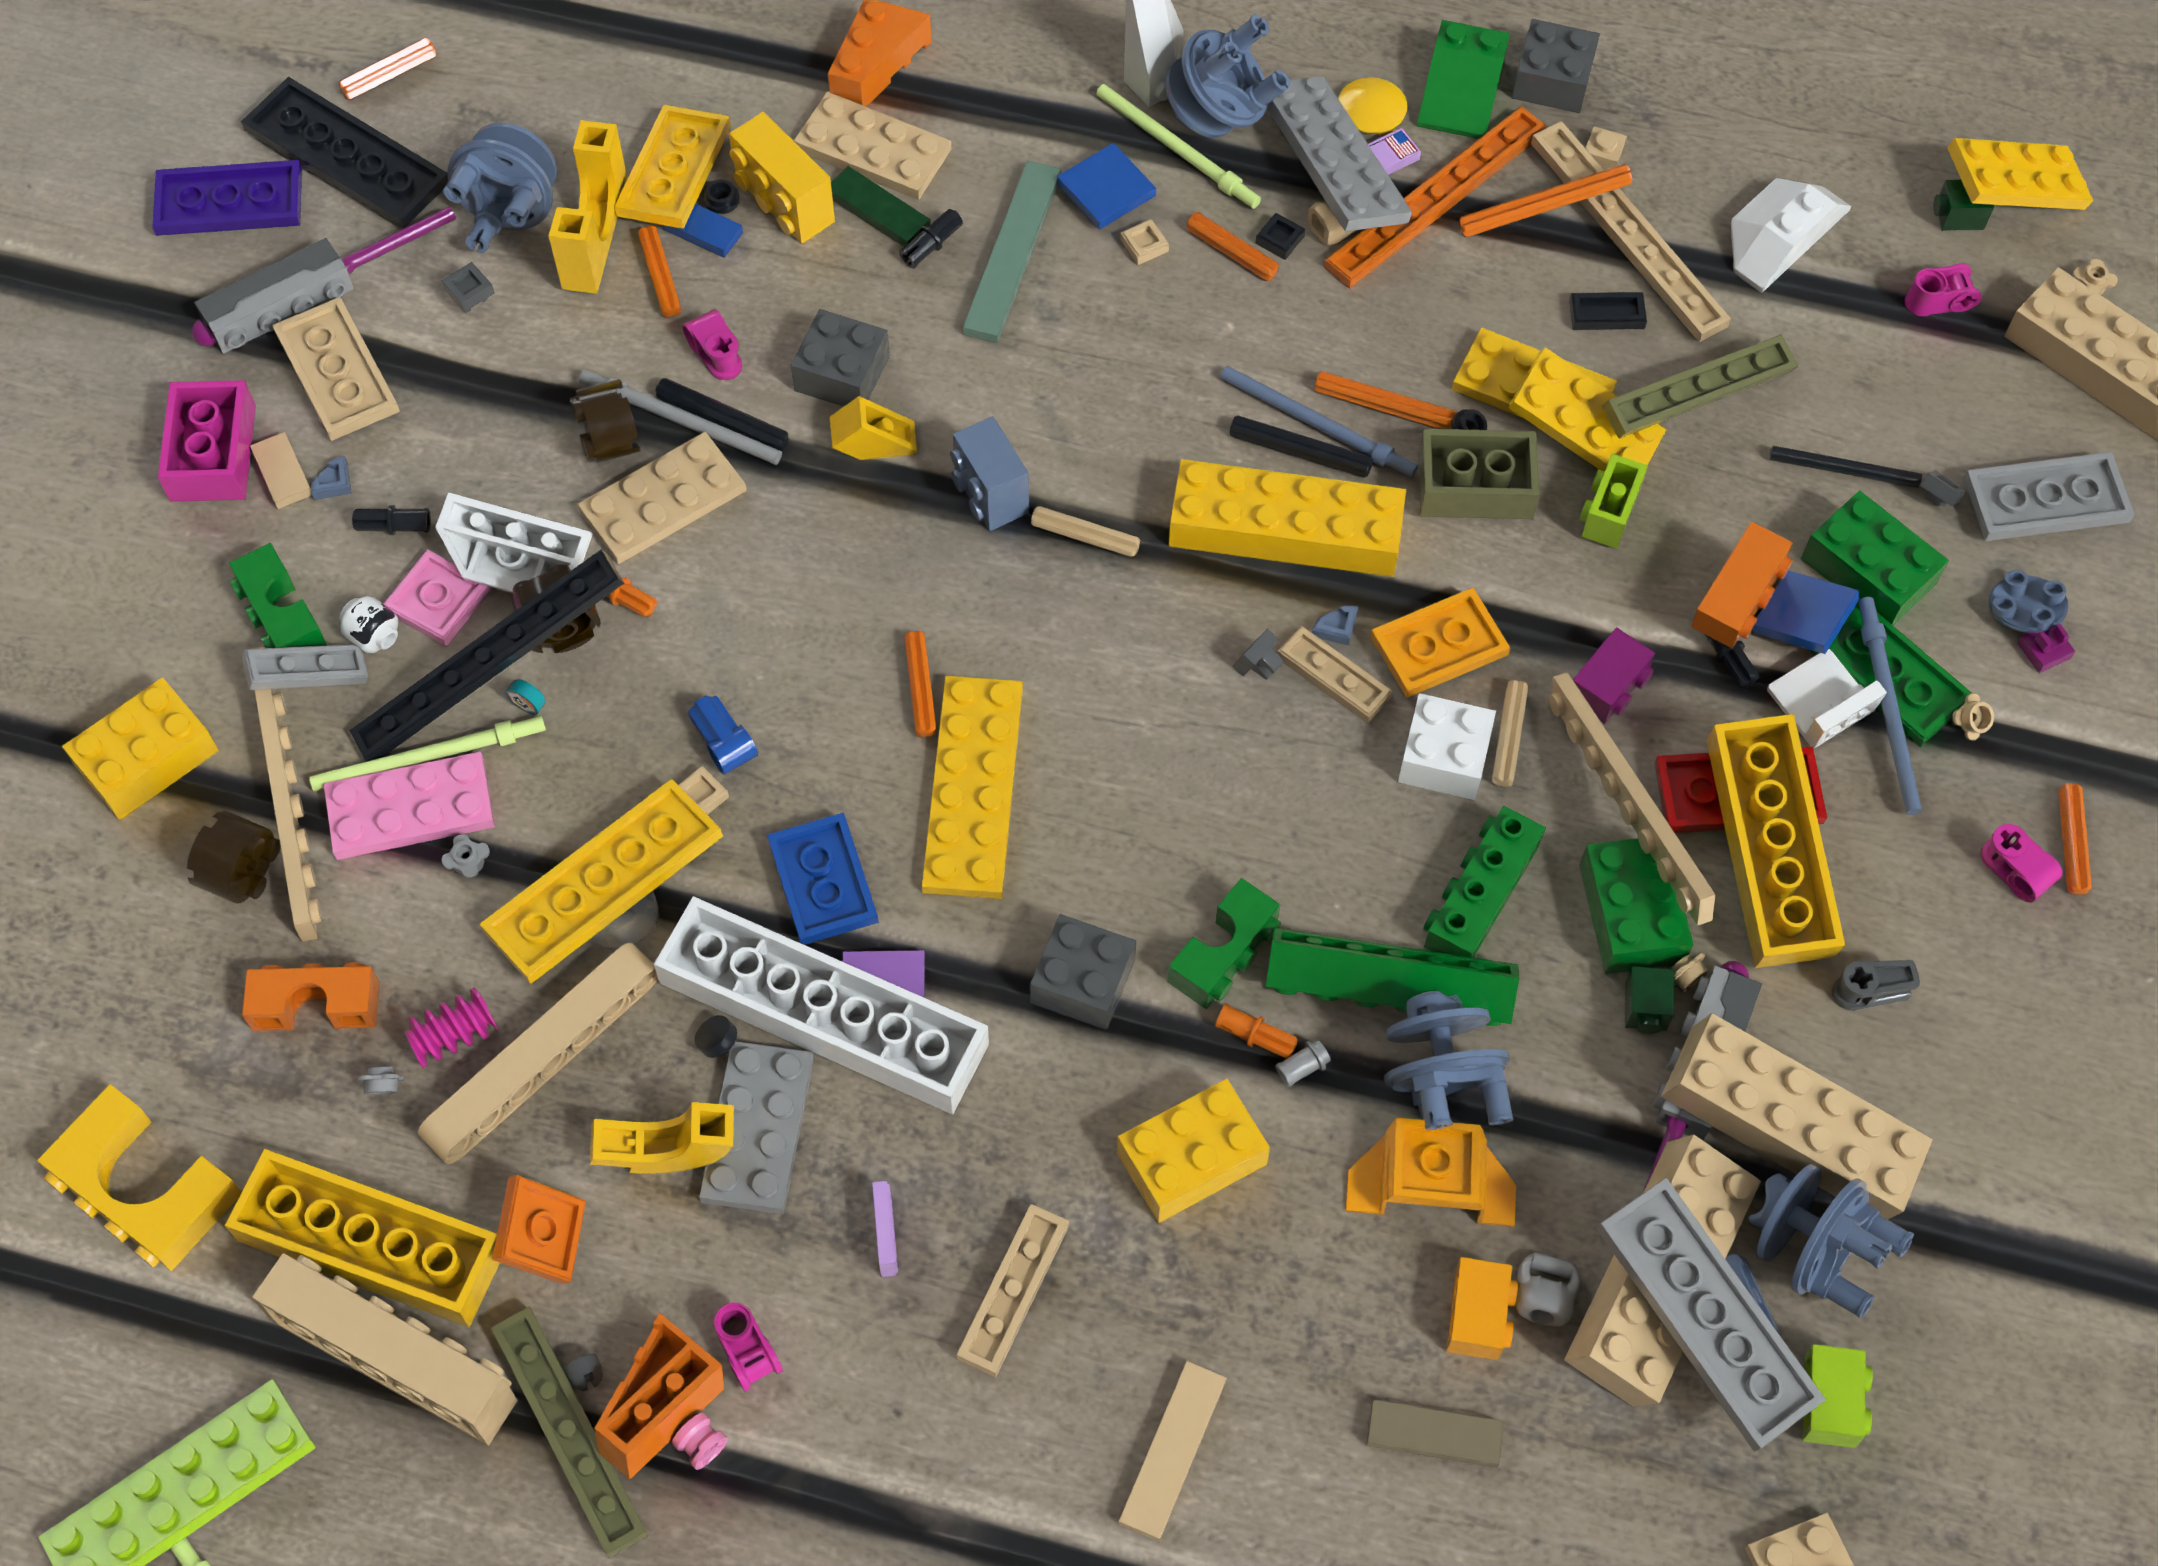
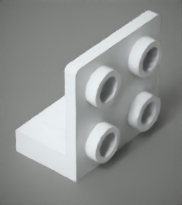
[1767,649,1887,749]

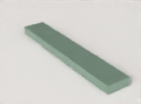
[963,160,1061,343]

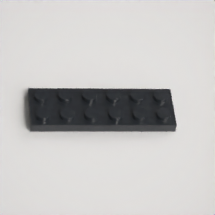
[241,76,449,228]

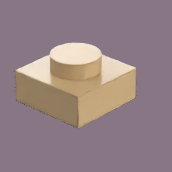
[1585,126,1627,169]

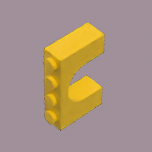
[549,120,628,294]
[37,1084,242,1271]

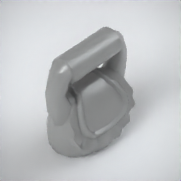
[1515,1252,1581,1326]

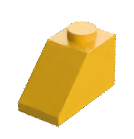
[829,396,917,460]

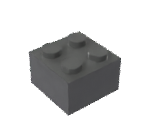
[1512,19,1600,113]
[791,309,890,407]
[1030,914,1136,1030]

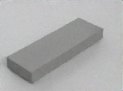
[242,644,369,690]

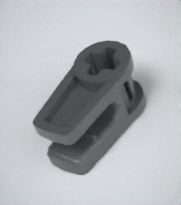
[1832,960,1920,1011]

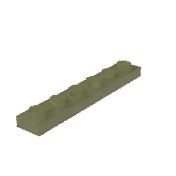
[1602,334,1798,439]
[490,1306,649,1558]

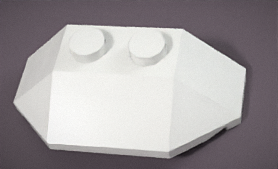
[1731,178,1851,293]
[435,492,593,593]

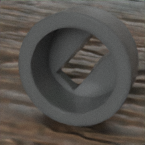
[564,1354,603,1392]

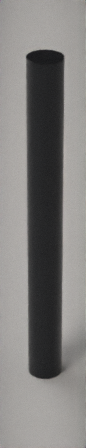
[1770,445,1922,488]

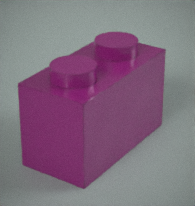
[1573,627,1655,724]

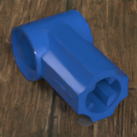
[688,695,758,775]

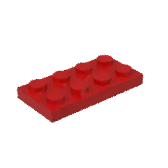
[1654,746,1827,833]

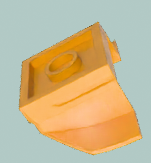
[1346,1117,1517,1227]

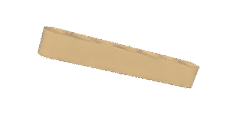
[418,942,658,1165]

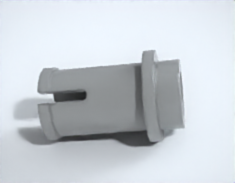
[1275,1040,1331,1088]

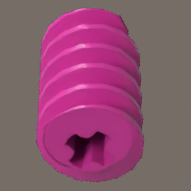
[404,987,499,1069]

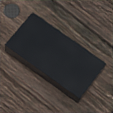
[1569,292,1647,330]

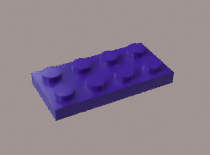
[152,160,302,236]

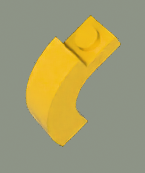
[590,1102,734,1174]

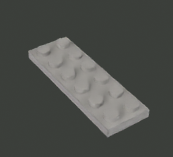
[1267,76,1412,232]
[1595,1177,1826,1451]

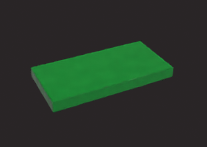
[1807,597,1972,747]

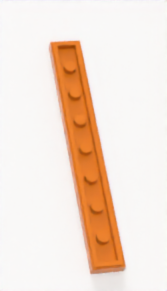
[1324,106,1547,289]

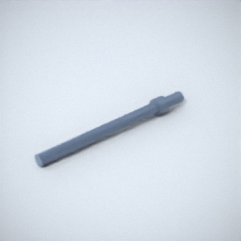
[1220,366,1419,478]
[1858,597,1922,815]

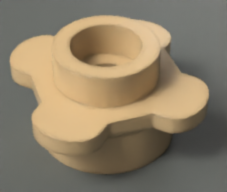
[2073,259,2118,295]
[1953,693,1994,740]
[1671,953,1709,992]

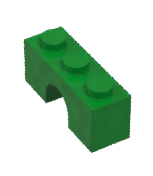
[229,542,327,648]
[1167,877,1281,1010]

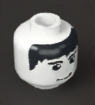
[339,596,398,653]

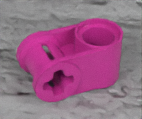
[1904,263,1982,316]
[682,309,742,380]
[1980,824,2063,903]
[714,1303,783,1392]

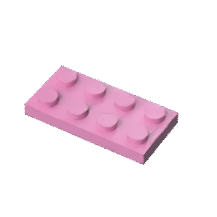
[324,752,495,860]

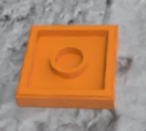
[492,1175,586,1284]

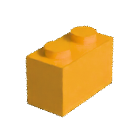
[1446,1257,1518,1361]

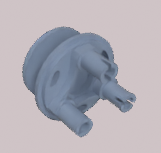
[1165,14,1290,138]
[443,123,557,253]
[1384,991,1513,1130]
[1749,1164,1914,1318]

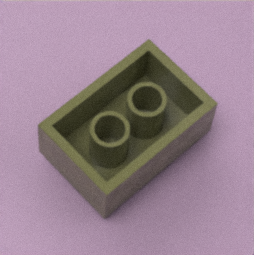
[1418,429,1540,520]

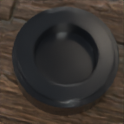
[695,1015,737,1058]

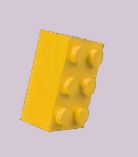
[729,112,835,244]
[62,677,219,821]
[1117,1078,1270,1223]

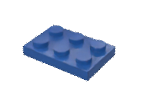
[767,812,879,945]

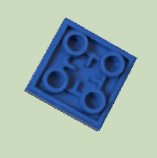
[1057,143,1156,230]
[1753,570,1859,654]

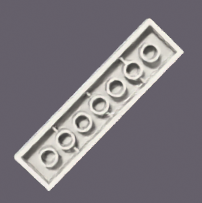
[654,896,989,1115]

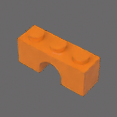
[242,962,380,1031]

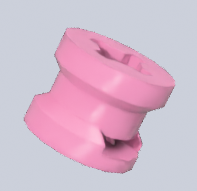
[672,1413,728,1470]

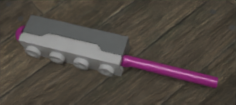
[192,206,456,354]
[1642,961,1762,1194]

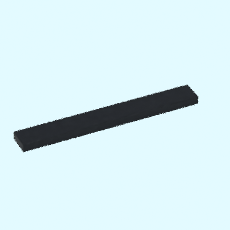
[349,549,624,761]

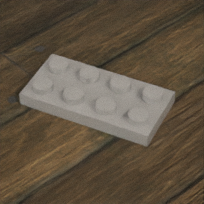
[1963,452,2135,541]
[699,1042,814,1214]

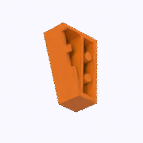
[828,0,932,107]
[1691,521,1793,648]
[595,1312,724,1480]

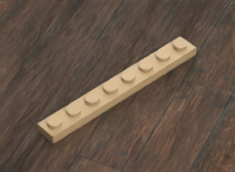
[1531,121,1731,342]
[252,646,322,942]
[1549,672,1715,926]

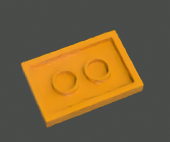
[1370,588,1510,698]

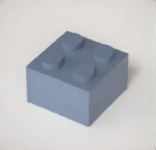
[950,416,1029,531]

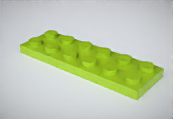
[38,1379,316,1566]

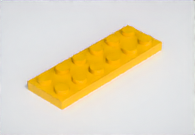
[922,676,1023,899]
[479,779,723,984]

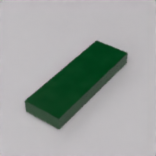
[831,166,931,247]

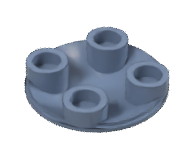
[1989,570,2068,633]

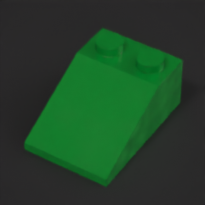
[1417,20,1510,139]

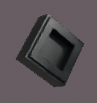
[1255,213,1305,260]

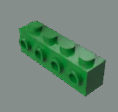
[1423,805,1546,958]

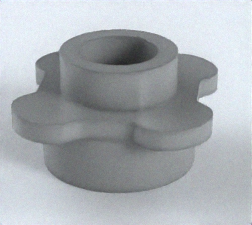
[442,834,490,878]
[357,1067,404,1095]

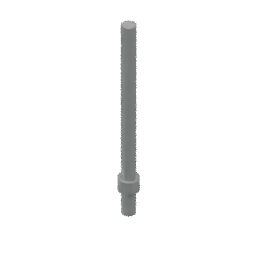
[579,369,782,465]

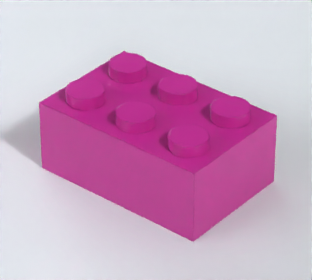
[158,380,256,502]

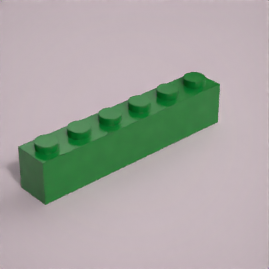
[1266,927,1519,1026]

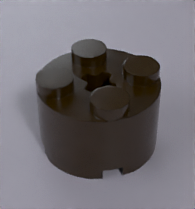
[569,379,640,463]
[512,564,601,653]
[187,810,281,904]

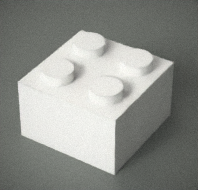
[1398,693,1496,800]

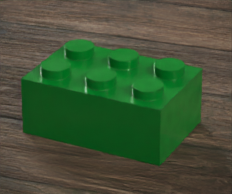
[1801,490,1949,626]
[1579,838,1694,974]

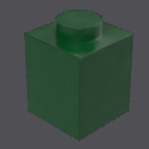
[1933,179,1994,231]
[1625,967,1674,1034]

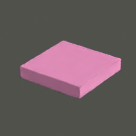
[383,549,492,647]

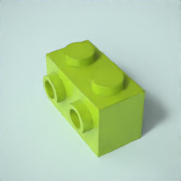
[1579,453,1648,549]
[1802,1344,1873,1448]

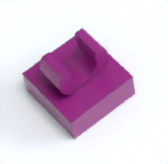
[2017,624,2076,673]

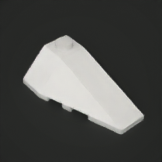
[1124,0,1184,107]

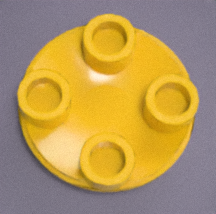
[1338,77,1407,137]

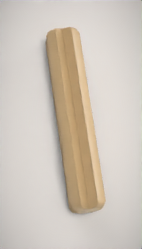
[1031,506,1140,557]
[1492,680,1528,788]

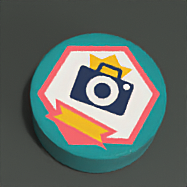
[505,679,546,715]

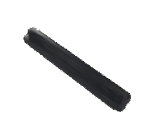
[655,378,789,451]
[1230,416,1373,478]

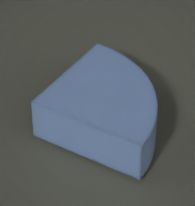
[311,456,352,500]
[1312,606,1358,645]

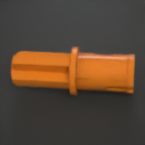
[606,577,657,617]
[1215,1003,1298,1058]

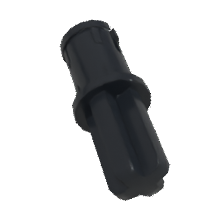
[899,209,963,269]
[352,505,431,535]
[1705,635,1759,688]

